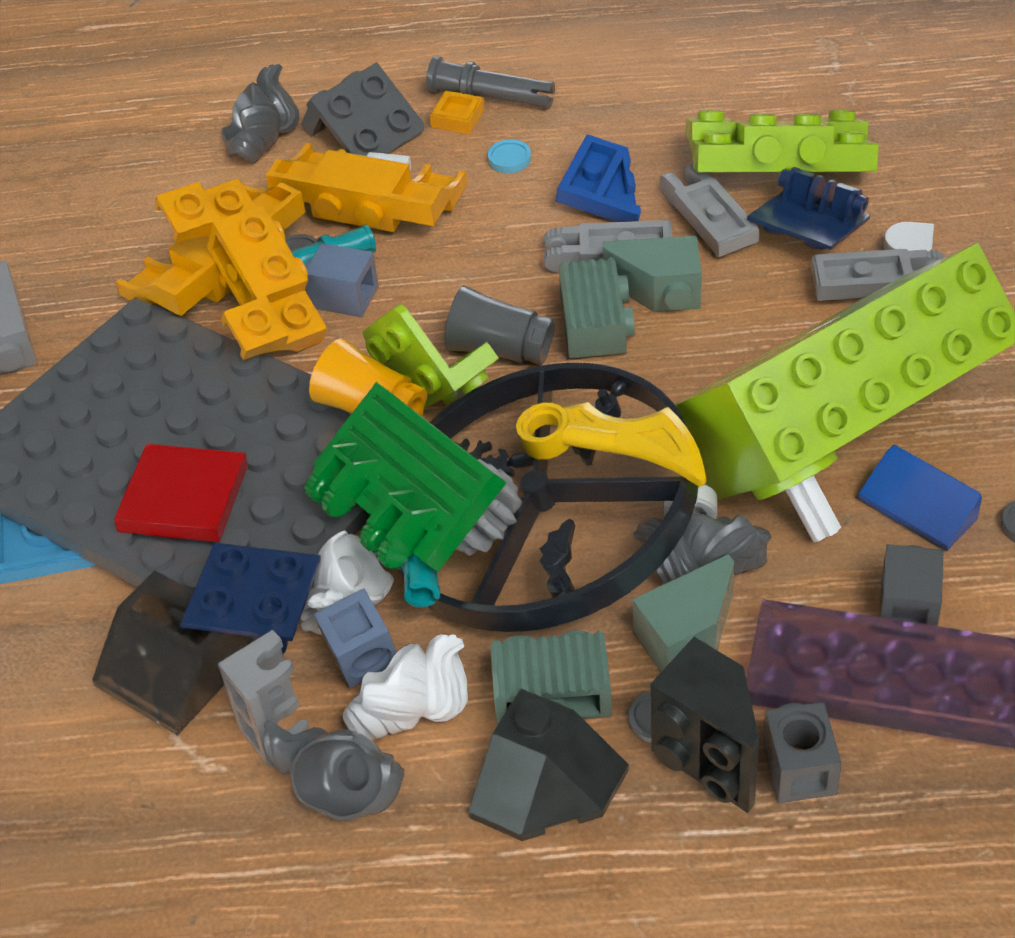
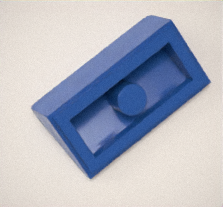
[858,445,982,551]

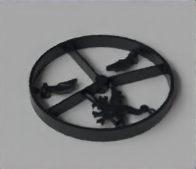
[398,362,698,632]

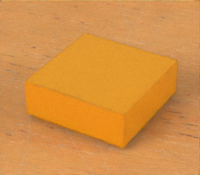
[429,91,485,134]

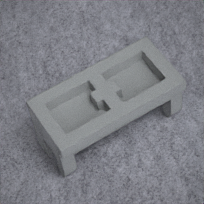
[218,630,310,767]

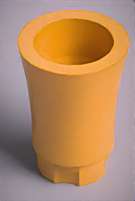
[309,338,427,416]

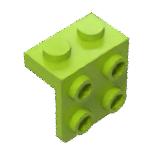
[362,304,499,409]

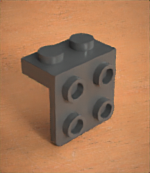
[301,62,424,156]

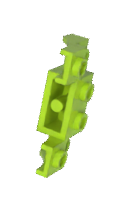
[685,110,879,172]

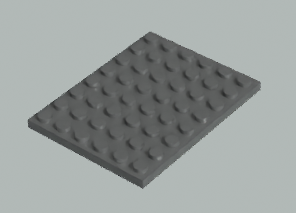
[0,298,371,646]

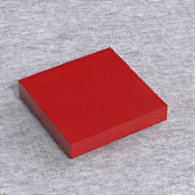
[114,444,248,542]

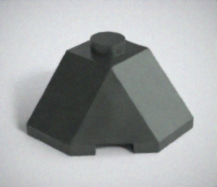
[469,688,629,841]

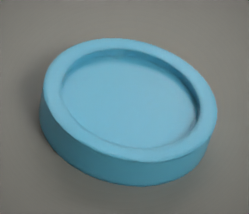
[488,139,531,173]

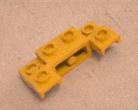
[266,143,468,232]
[154,178,328,360]
[116,182,306,316]

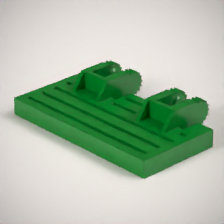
[304,381,507,572]

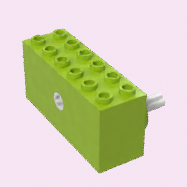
[675,242,1015,543]

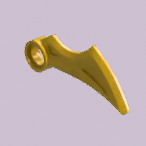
[516,402,707,487]

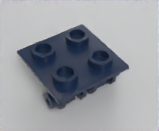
[747,167,870,250]
[181,542,321,653]

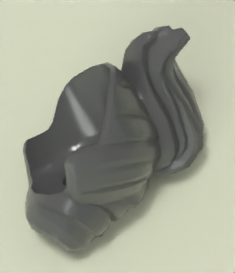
[221,64,299,163]
[633,513,772,585]
[263,720,404,820]

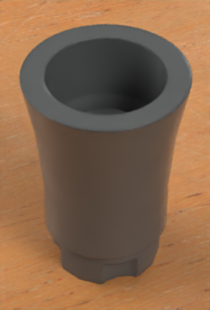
[444,285,555,365]

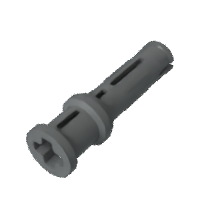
[426,56,555,109]

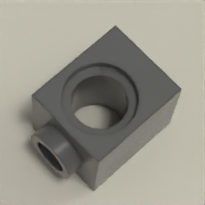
[878,544,944,637]
[763,702,842,803]

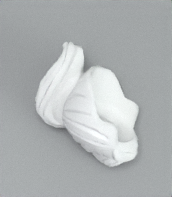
[301,530,394,635]
[343,634,468,741]

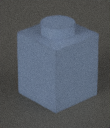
[305,243,379,317]

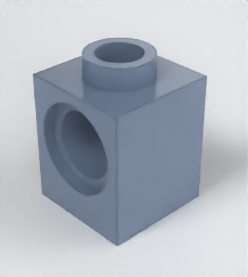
[314,588,396,688]

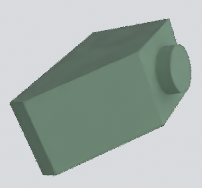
[602,236,702,312]
[632,554,734,672]

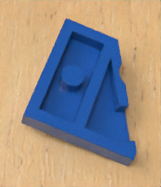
[555,134,641,222]

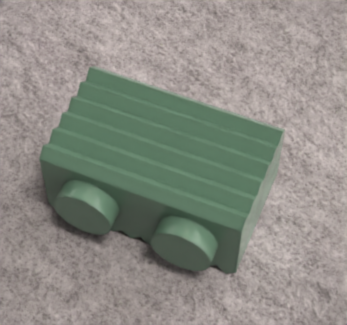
[559,257,635,359]
[491,630,612,726]

